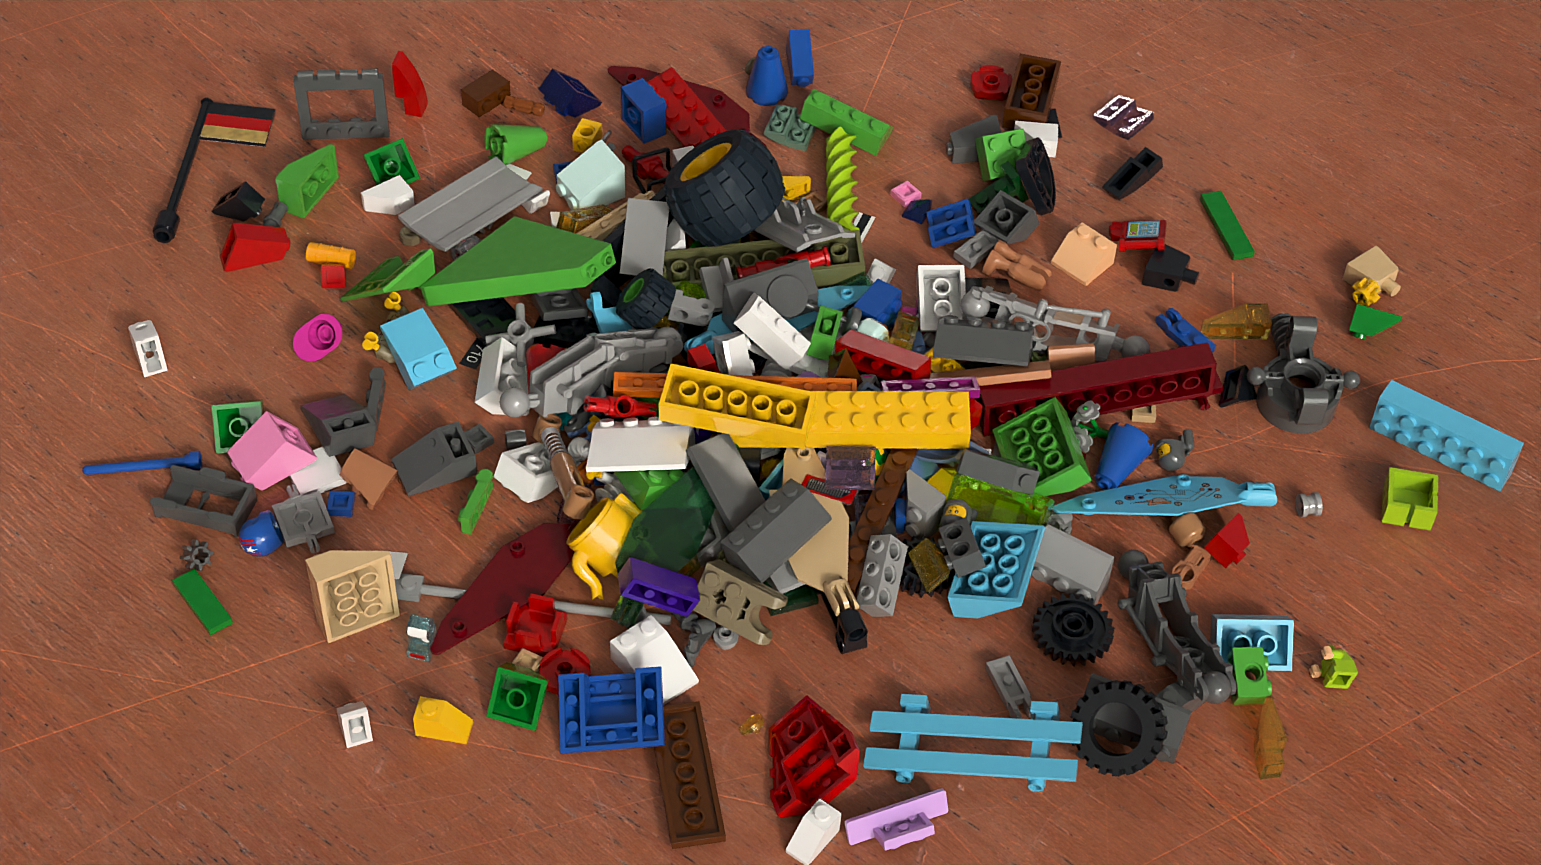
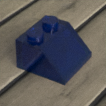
[539,68,602,118]

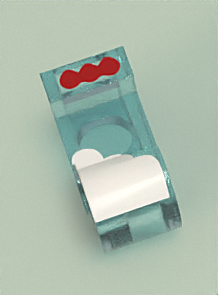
[406,614,436,662]

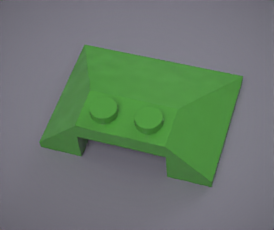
[340,248,435,301]

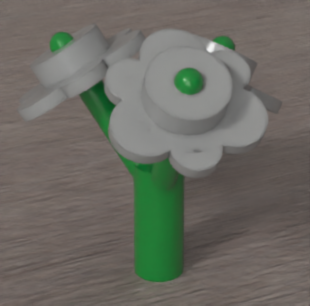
[1071,400,1108,453]

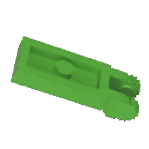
[458,469,493,535]

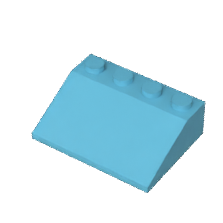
[947,521,1045,619]

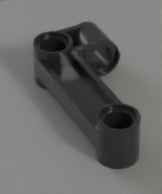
[811,587,868,654]

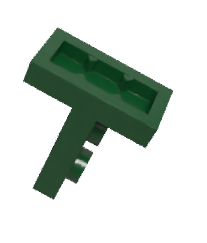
[969,161,1029,215]

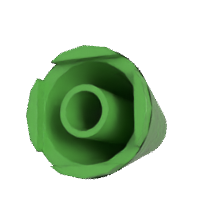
[484,124,547,165]

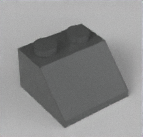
[974,190,1039,244]

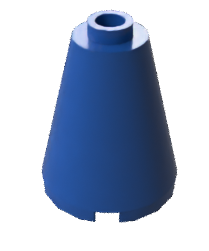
[746,46,788,106]
[1095,422,1154,490]

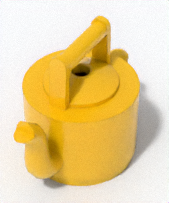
[566,493,659,600]

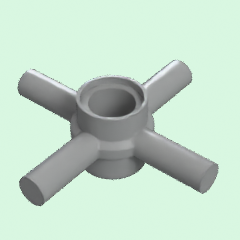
[486,303,556,367]

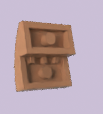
[1046,343,1095,371]

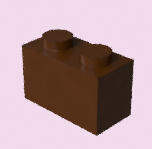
[461,69,511,117]

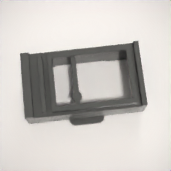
[150,465,257,537]

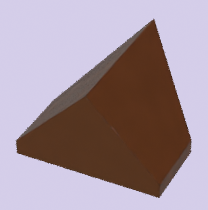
[827,348,863,387]

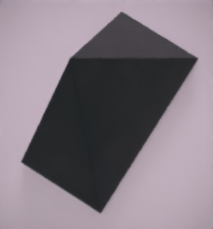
[1219,365,1256,408]

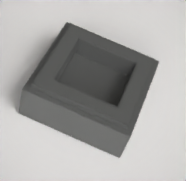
[464,424,494,454]

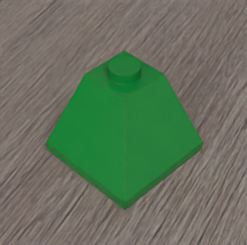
[363,138,421,185]
[1349,304,1402,340]
[211,399,264,453]
[486,662,548,731]

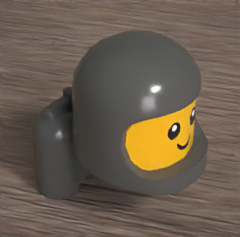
[1155,429,1195,471]
[941,499,978,527]

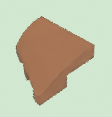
[339,448,398,510]

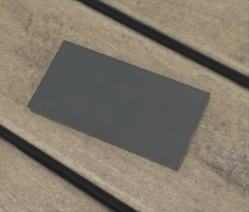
[685,433,765,533]

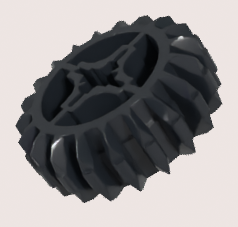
[899,535,955,598]

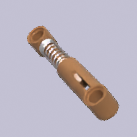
[532,413,594,519]

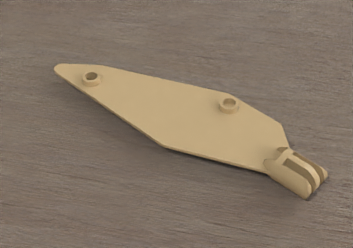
[782,447,859,617]

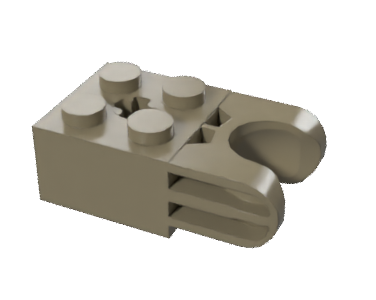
[693,559,788,645]

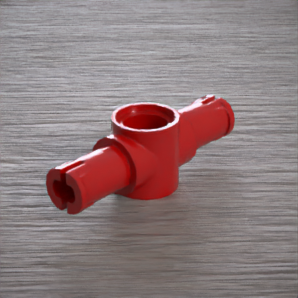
[622,145,669,184]
[584,395,657,418]

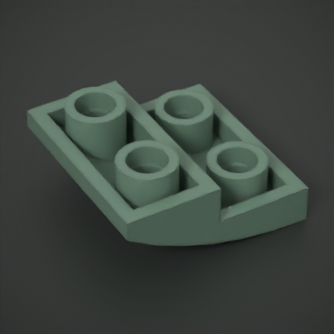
[764,104,816,151]

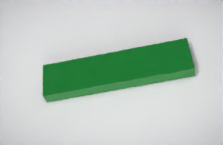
[1200,191,1255,260]

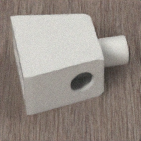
[128,320,168,377]

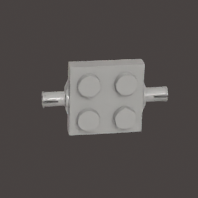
[272,484,335,553]

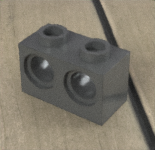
[937,517,986,578]

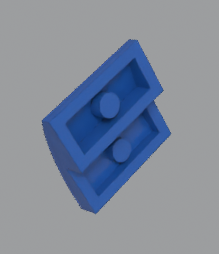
[926,198,975,248]

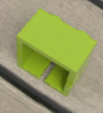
[1382,467,1438,531]

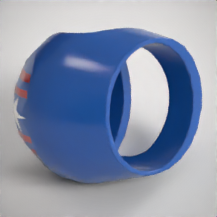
[239,510,283,557]

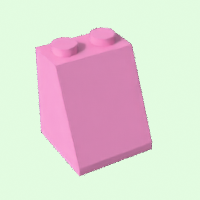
[227,411,317,491]

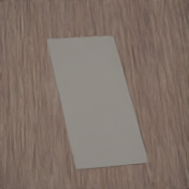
[620,198,669,276]

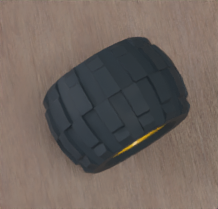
[663,130,785,247]

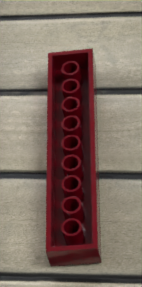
[977,343,1217,437]

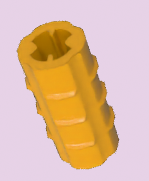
[306,242,356,269]

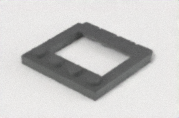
[293,68,390,140]

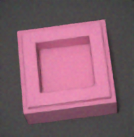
[890,181,921,207]

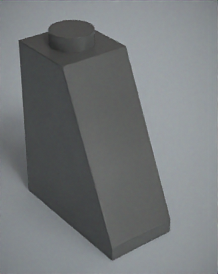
[946,115,1002,164]

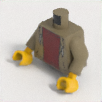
[362,292,410,364]

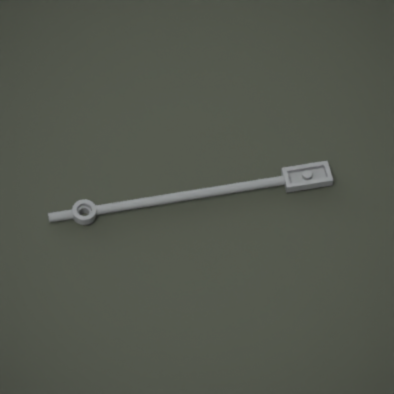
[395,573,672,628]

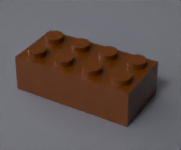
[1002,53,1061,130]

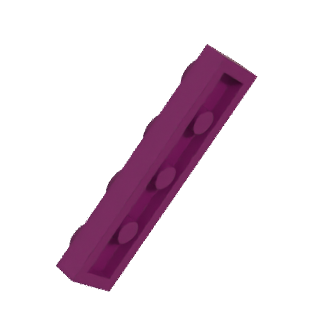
[880,376,980,399]

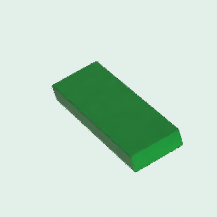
[172,568,233,636]

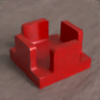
[504,593,568,657]

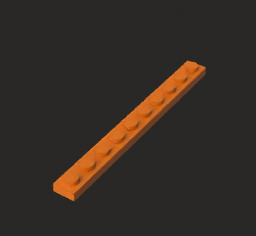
[613,372,857,398]

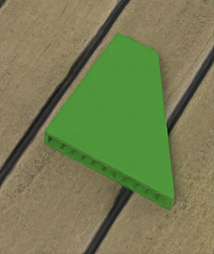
[420,216,616,306]

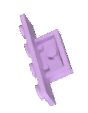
[845,788,948,851]

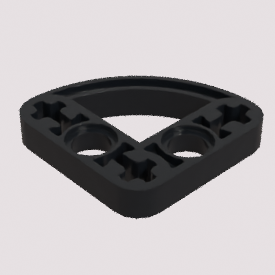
[1016,137,1056,216]

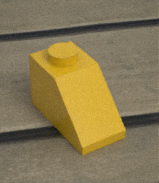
[413,696,474,744]

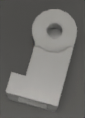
[668,289,715,326]

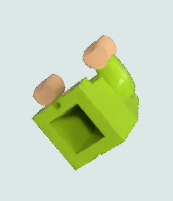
[1309,645,1358,689]

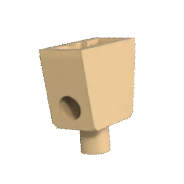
[1343,245,1401,296]

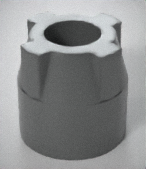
[505,429,527,450]

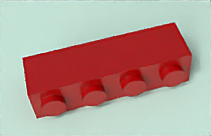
[835,330,931,381]

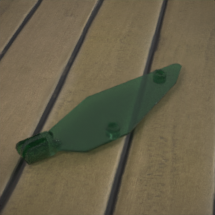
[610,443,740,629]

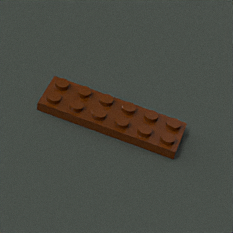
[654,701,726,849]

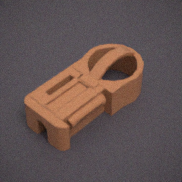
[1171,544,1211,590]

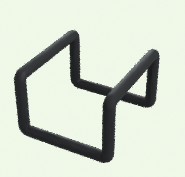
[632,147,672,194]

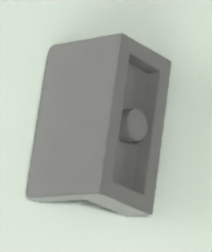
[699,257,734,312]

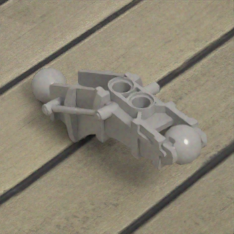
[960,286,1150,362]
[499,327,683,418]

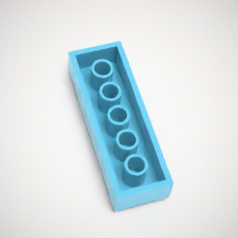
[1369,380,1524,491]

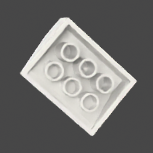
[586,417,695,472]

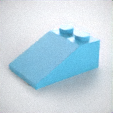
[379,308,457,390]

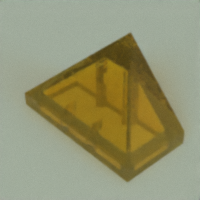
[908,538,951,593]

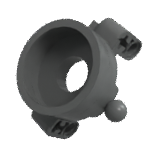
[1247,316,1360,434]

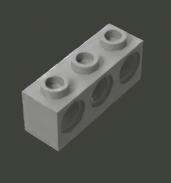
[857,534,908,617]

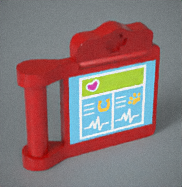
[1109,220,1167,252]

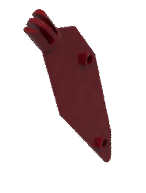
[608,66,767,147]
[430,519,581,655]

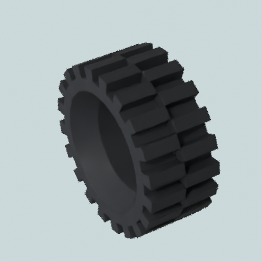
[1070,680,1168,777]

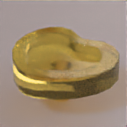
[739,714,765,735]

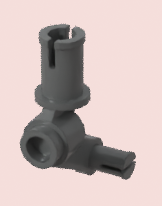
[669,611,716,667]

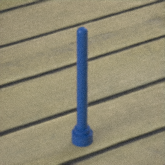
[82,451,202,475]

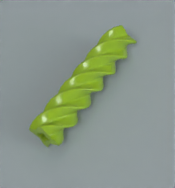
[826,127,859,231]

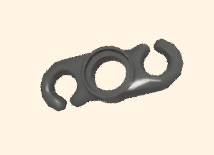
[563,403,593,433]

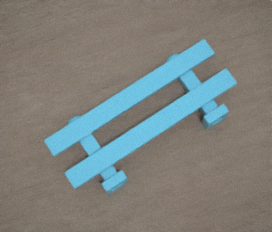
[863,694,1083,792]

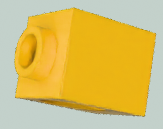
[572,118,603,153]

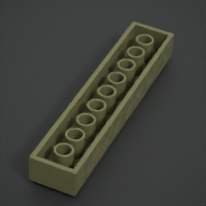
[635,230,866,297]

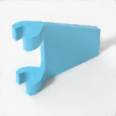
[586,288,632,333]

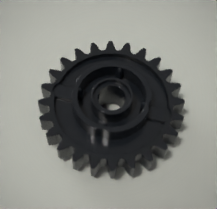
[1032,593,1114,667]

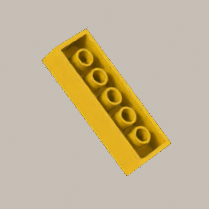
[658,364,816,449]

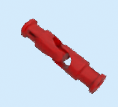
[736,246,830,279]

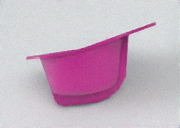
[293,314,343,362]

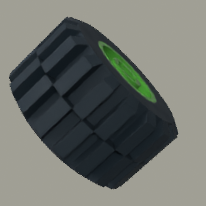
[616,268,676,330]

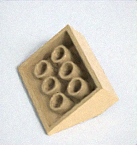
[305,550,400,644]

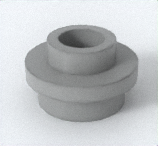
[713,626,739,650]

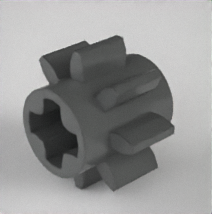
[180,539,214,571]

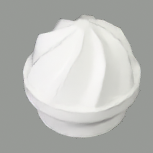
[568,437,590,461]

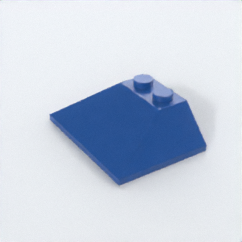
[558,666,665,754]

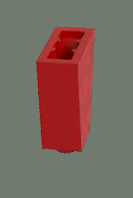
[220,223,290,272]

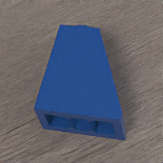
[786,29,814,87]

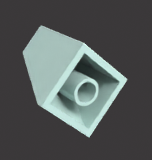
[556,140,625,217]

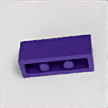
[617,557,700,617]

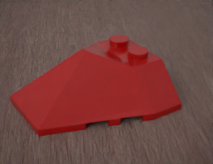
[769,695,860,818]

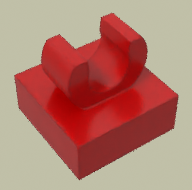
[321,264,346,288]

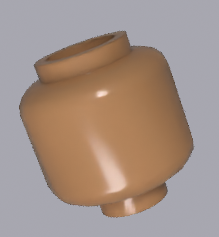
[1169,512,1206,549]

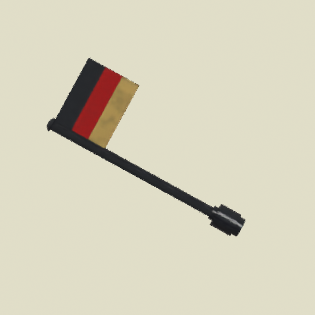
[153,98,276,243]

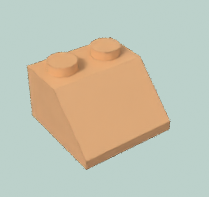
[1051,222,1117,286]

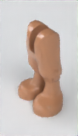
[982,240,1052,291]

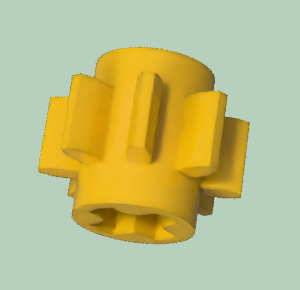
[1352,277,1381,307]

